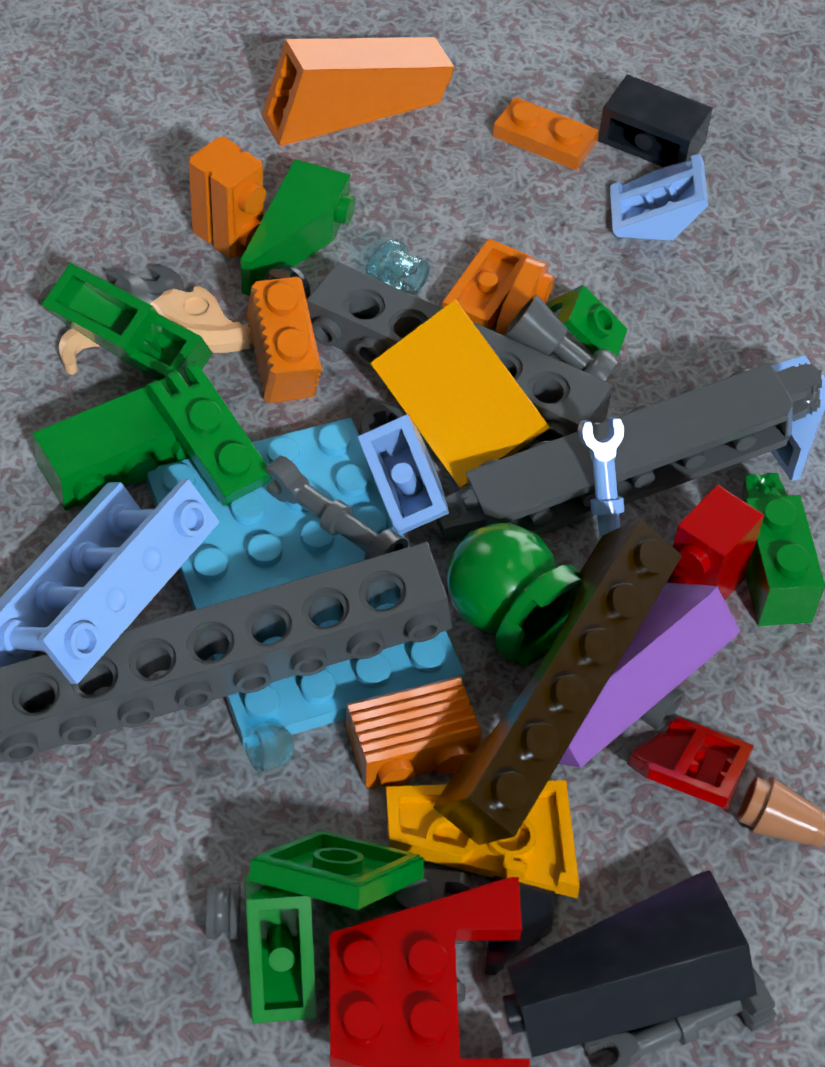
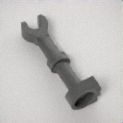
[265,455,408,560]
[584,968,776,1067]

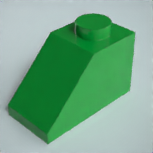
[244,875,317,1024]

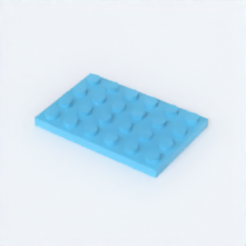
[146,417,465,748]

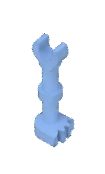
[578,417,625,540]

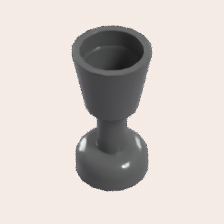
[504,294,618,381]

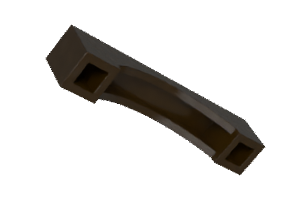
[433,518,682,845]

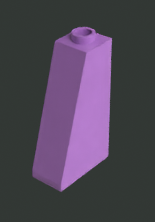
[559,583,740,768]

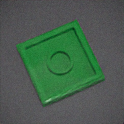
[249,830,424,910]

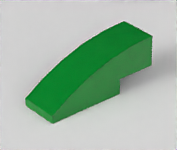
[42,263,213,386]

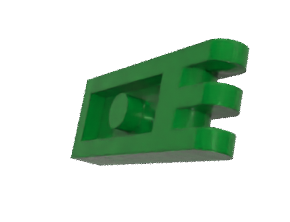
[146,361,271,507]

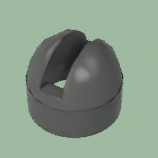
[641,687,685,731]

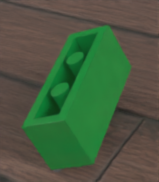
[32,374,190,511]

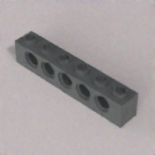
[307,262,613,442]

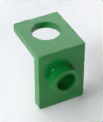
[546,285,628,356]

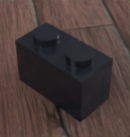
[598,74,713,168]

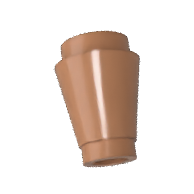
[737,777,825,849]

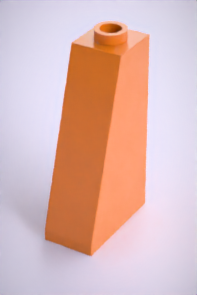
[261,37,454,146]

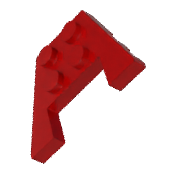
[329,877,530,1067]

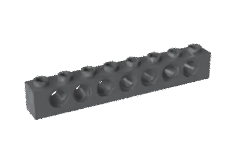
[0,542,452,763]

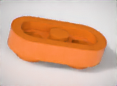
[495,257,555,336]

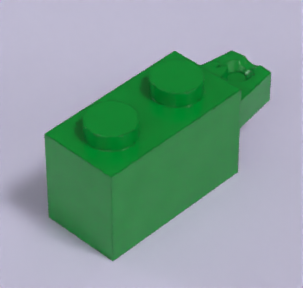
[742,473,825,626]

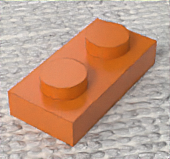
[493,96,599,171]
[442,238,533,329]

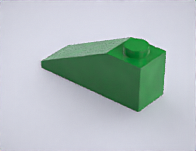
[240,159,356,296]

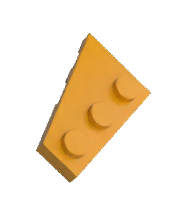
[385,780,580,899]

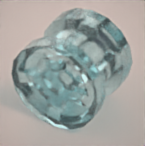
[366,238,430,295]

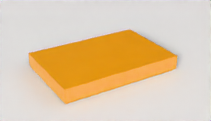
[370,299,550,489]

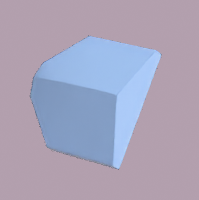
[610,154,708,240]

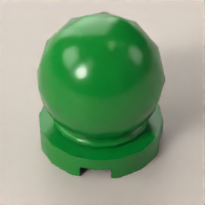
[446,523,581,667]

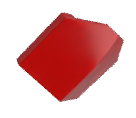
[627,717,754,810]

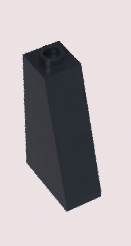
[502,870,757,1058]

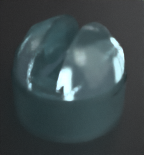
[245,722,295,773]

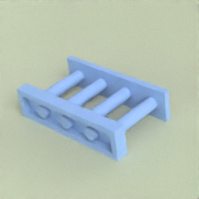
[0,479,219,684]

